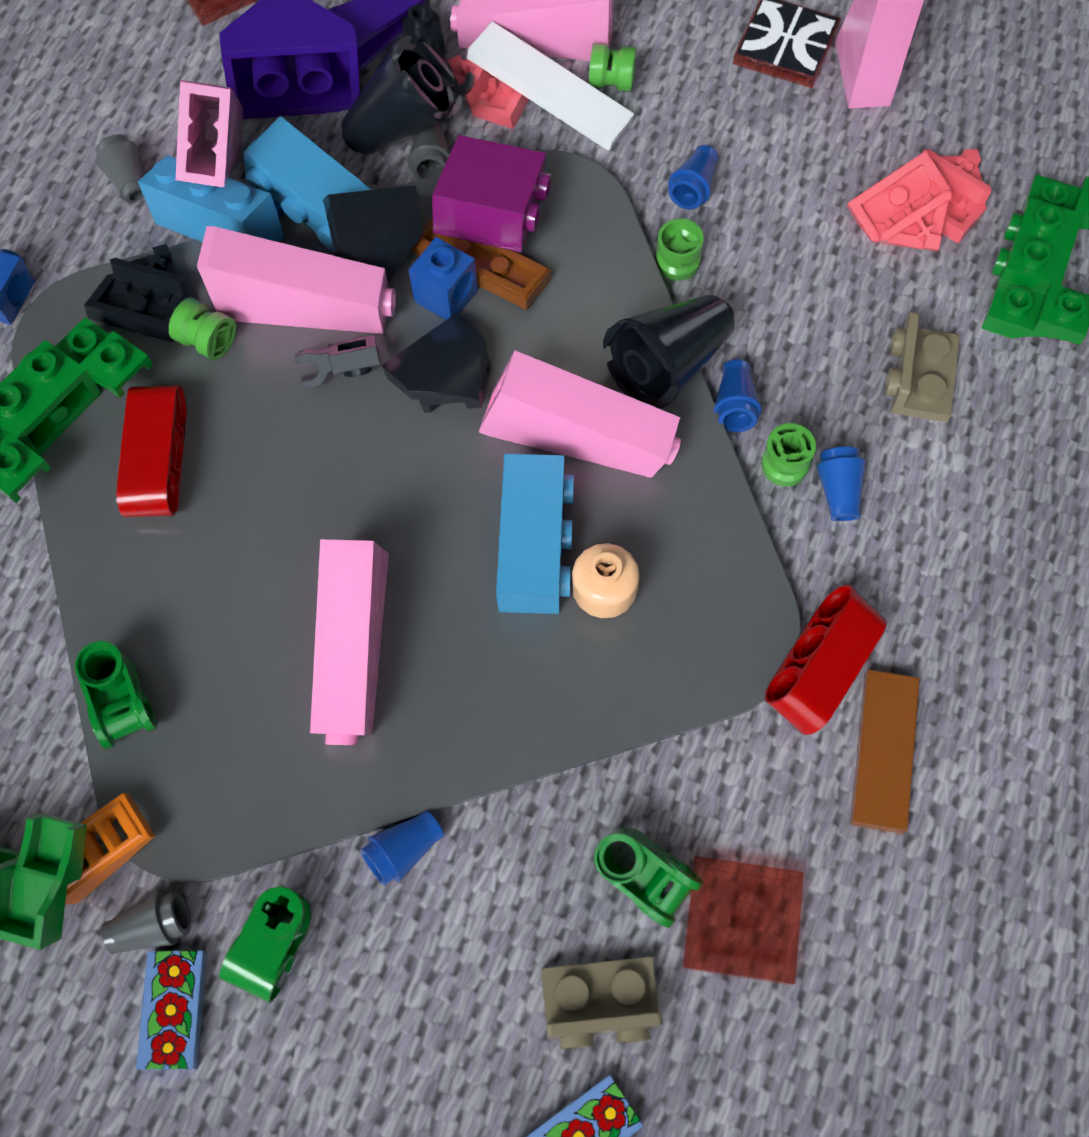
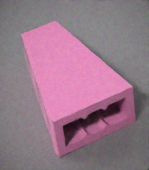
[451,0,614,61]
[835,0,924,109]
[176,80,243,187]
[197,226,396,334]
[478,350,681,478]
[310,539,389,745]

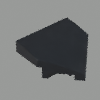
[323,185,423,283]
[84,244,190,342]
[381,314,491,413]

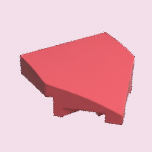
[447,55,529,129]
[922,149,991,244]
[846,151,952,251]

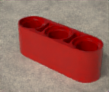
[116,385,187,517]
[764,584,887,735]

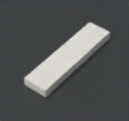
[467,21,634,151]

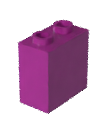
[432,135,552,252]

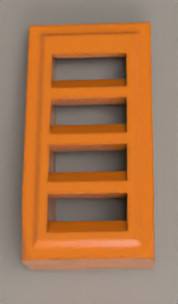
[65,793,156,905]

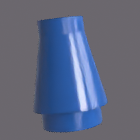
[668,145,719,210]
[714,359,762,432]
[816,447,866,521]
[360,810,444,886]

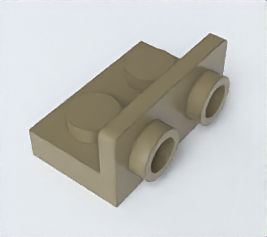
[884,312,960,423]
[541,957,663,1050]

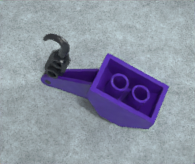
[219,0,474,119]

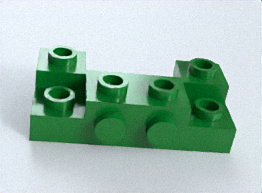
[981,174,1089,345]
[0,317,153,503]
[0,813,87,950]

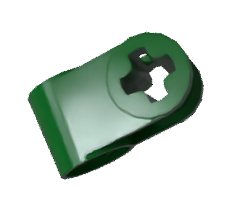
[75,641,158,750]
[594,827,704,928]
[219,887,312,1003]

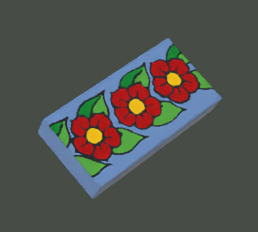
[136,951,207,1070]
[526,1075,643,1137]

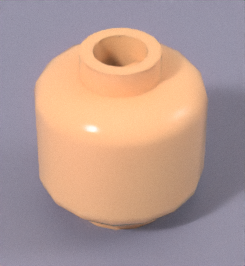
[572,543,640,619]

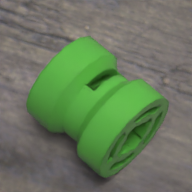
[589,43,636,92]
[656,218,704,281]
[169,297,236,361]
[761,423,816,486]

